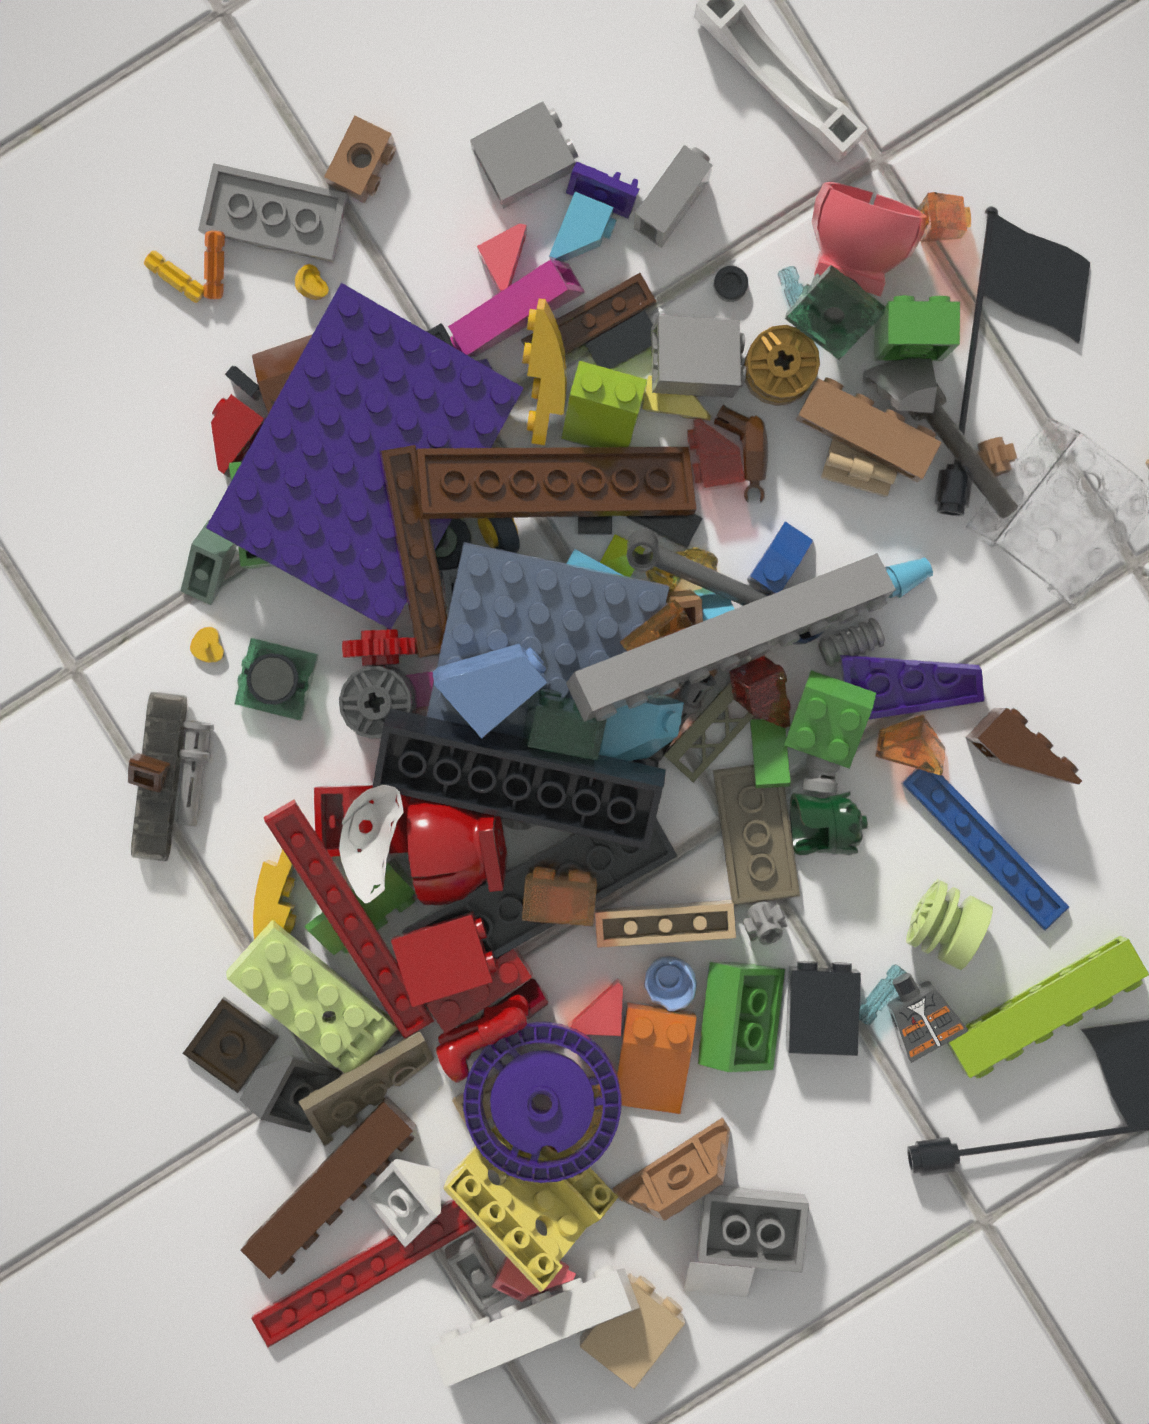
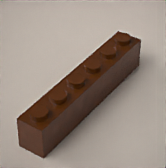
[240,1096,416,1279]

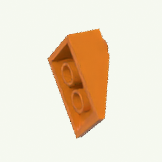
[617,1002,697,1114]

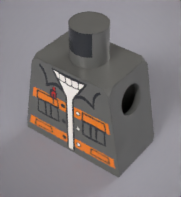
[887,973,968,1063]

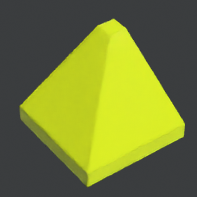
[600,534,645,577]

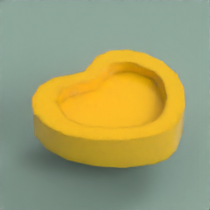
[295,264,329,300]
[190,627,225,663]

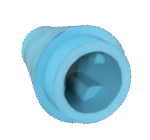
[885,557,933,598]

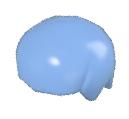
[644,956,697,1012]

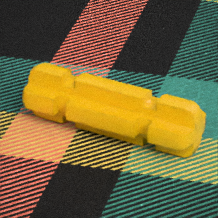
[144,250,204,303]

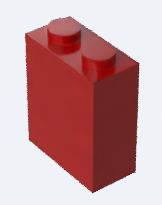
[391,912,498,1007]

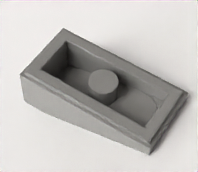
[445,1232,508,1312]

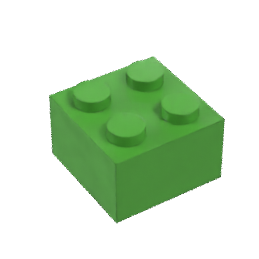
[784,670,876,769]

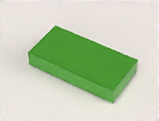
[750,718,791,788]

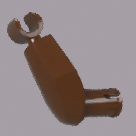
[713,404,768,503]

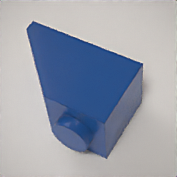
[747,521,813,594]

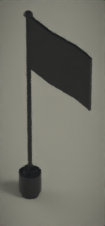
[934,206,1090,516]
[907,1020,1149,1176]

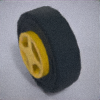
[477,518,520,553]

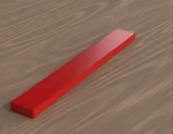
[263,799,434,1039]
[251,1199,478,1347]

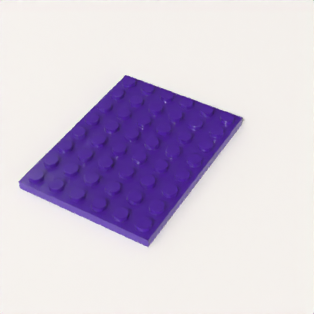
[206,282,524,629]

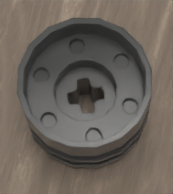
[339,665,417,739]

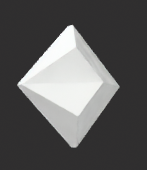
[362,1159,441,1247]

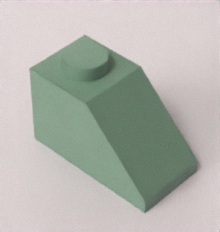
[180,520,237,605]

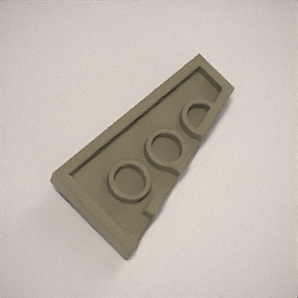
[298,1031,434,1146]

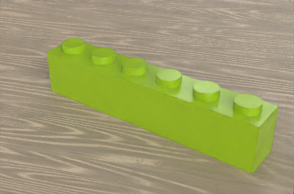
[947,935,1149,1078]

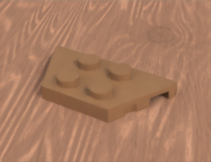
[612,1117,730,1221]

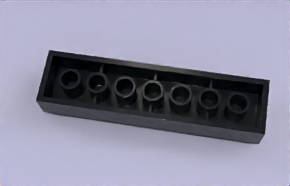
[373,709,666,850]
[402,818,677,959]

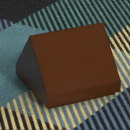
[128,753,170,793]

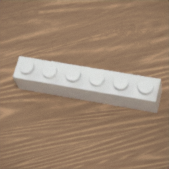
[430,1265,640,1388]

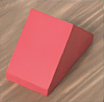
[477,223,527,293]
[568,978,623,1036]

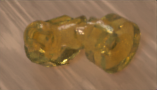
[646,547,718,592]

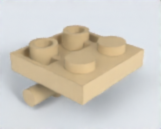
[821,439,897,497]

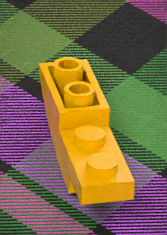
[522,298,567,445]
[253,850,297,940]

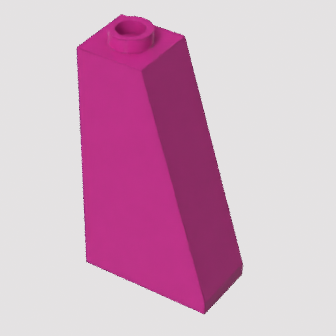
[448,259,585,357]

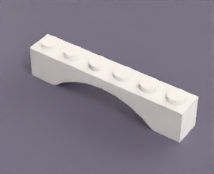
[694,0,868,163]

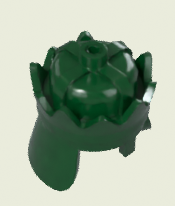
[789,791,868,855]

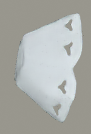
[339,785,404,903]

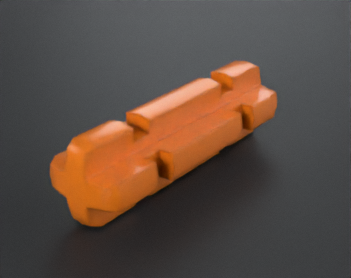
[203,230,225,299]

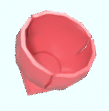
[812,182,927,297]

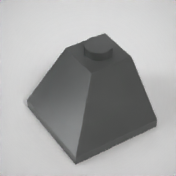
[240,1055,342,1133]

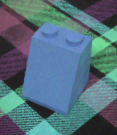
[433,643,547,738]

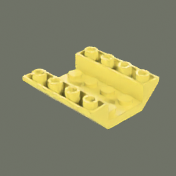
[443,1125,618,1292]

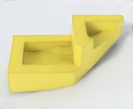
[642,375,711,421]

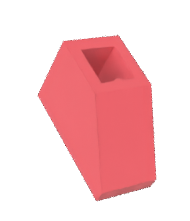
[491,1256,576,1302]

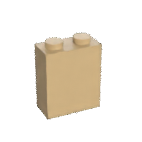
[580,1273,685,1389]

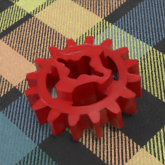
[342,629,417,666]

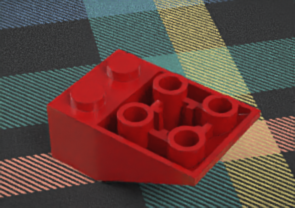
[314,785,412,857]

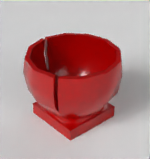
[407,797,508,906]

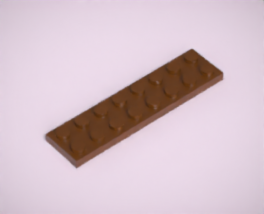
[417,446,697,519]

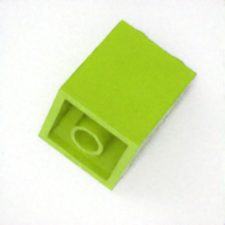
[561,360,647,447]

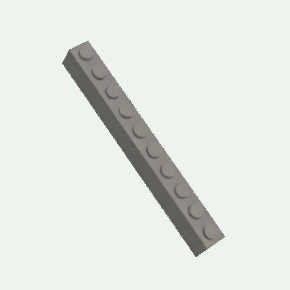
[566,553,896,722]

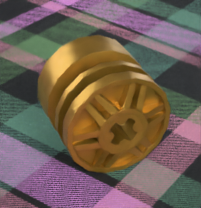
[744,325,820,406]

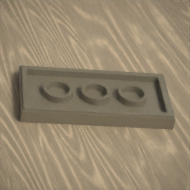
[712,764,800,906]

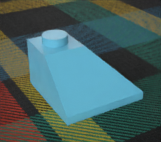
[596,692,684,761]

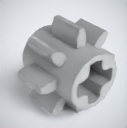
[742,902,788,945]

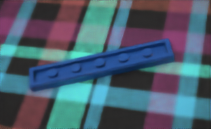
[901,759,1069,931]

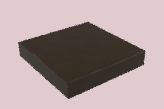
[182,997,279,1093]

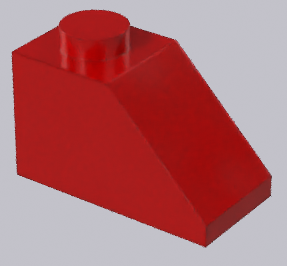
[211,394,265,477]

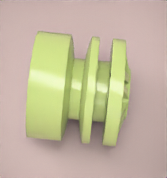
[906,879,993,970]

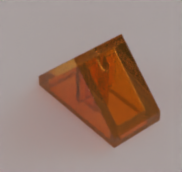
[875,715,946,775]

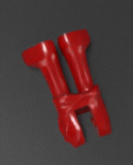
[436,995,529,1083]

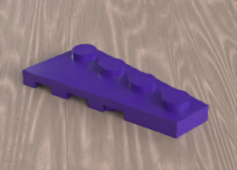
[840,655,985,720]

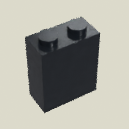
[786,961,861,1056]

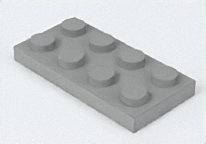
[198,163,348,263]

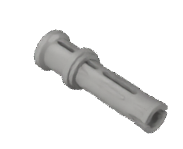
[175,721,214,826]

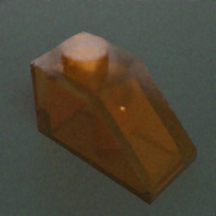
[917,192,971,242]

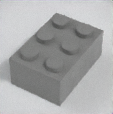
[696,1186,809,1273]

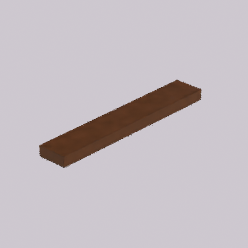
[379,445,447,658]

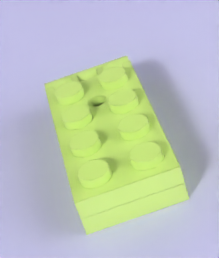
[226,920,398,1073]

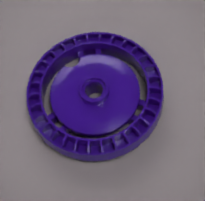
[463,1022,622,1183]

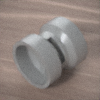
[803,755,840,794]

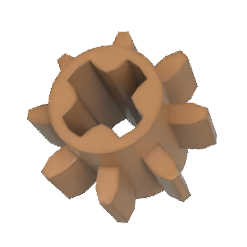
[972,437,1018,478]

